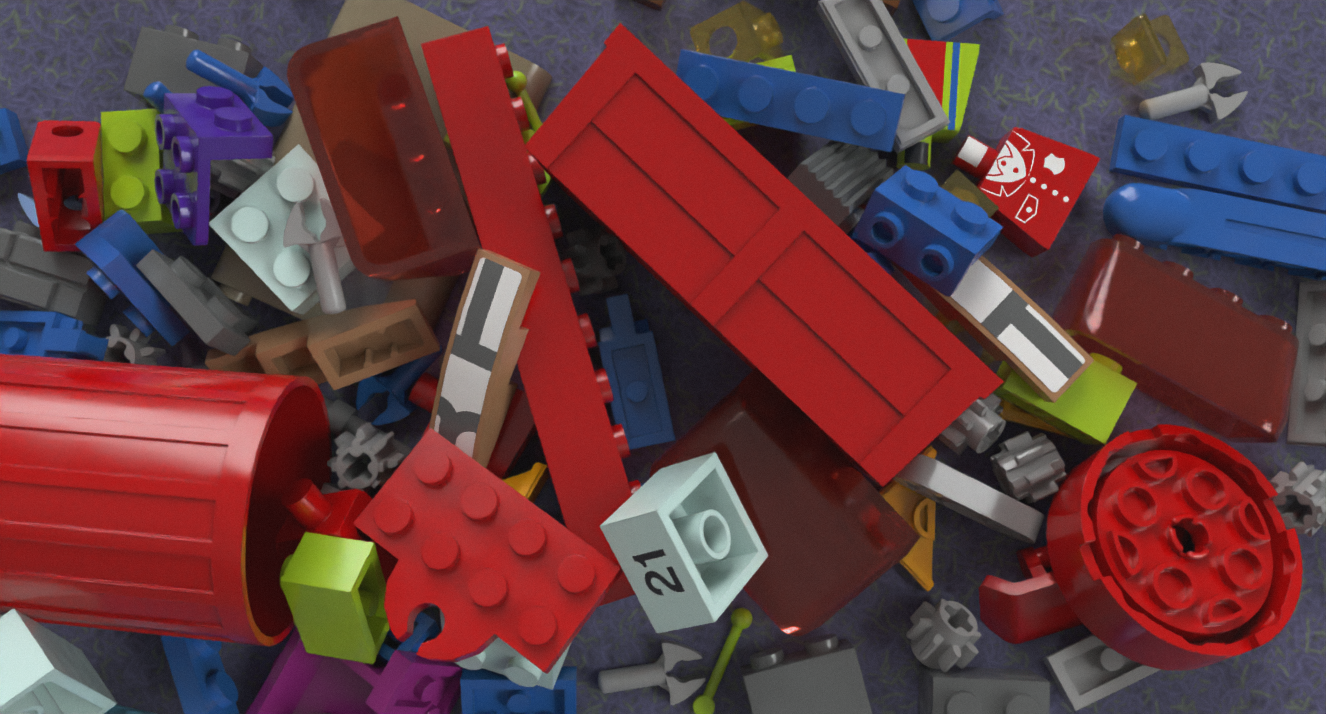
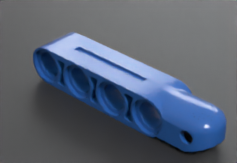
[1103,183,1326,281]

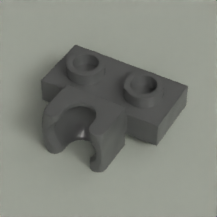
[136,249,258,356]

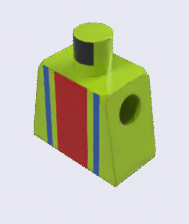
[897,38,980,171]

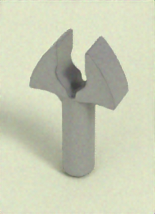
[1139,62,1248,124]
[283,198,354,315]
[598,640,706,705]

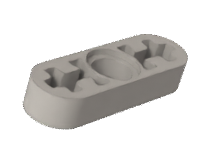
[893,454,1045,544]

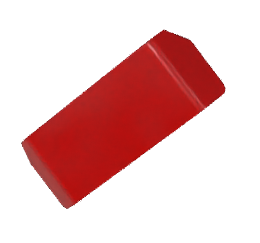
[979,525,1189,644]

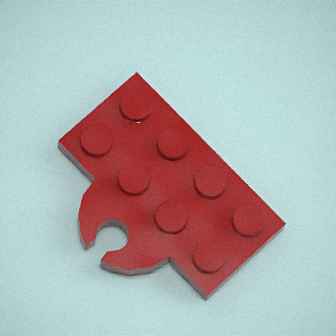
[353,428,623,674]

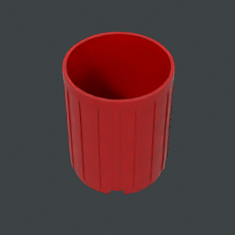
[0,354,332,646]

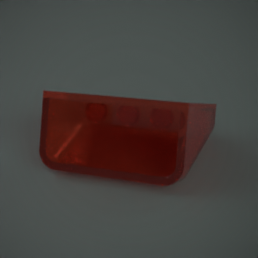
[287,16,481,282]
[1051,234,1300,443]
[650,368,920,636]

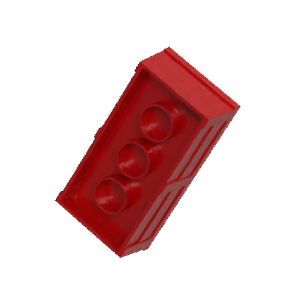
[524,23,1004,487]

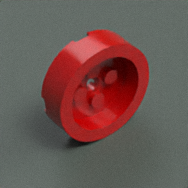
[1046,424,1303,671]

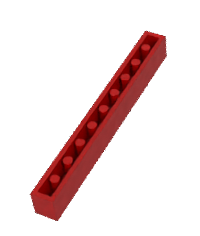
[421,26,641,607]

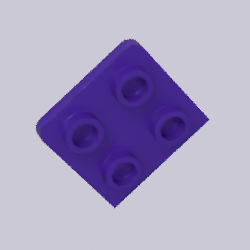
[154,86,273,246]

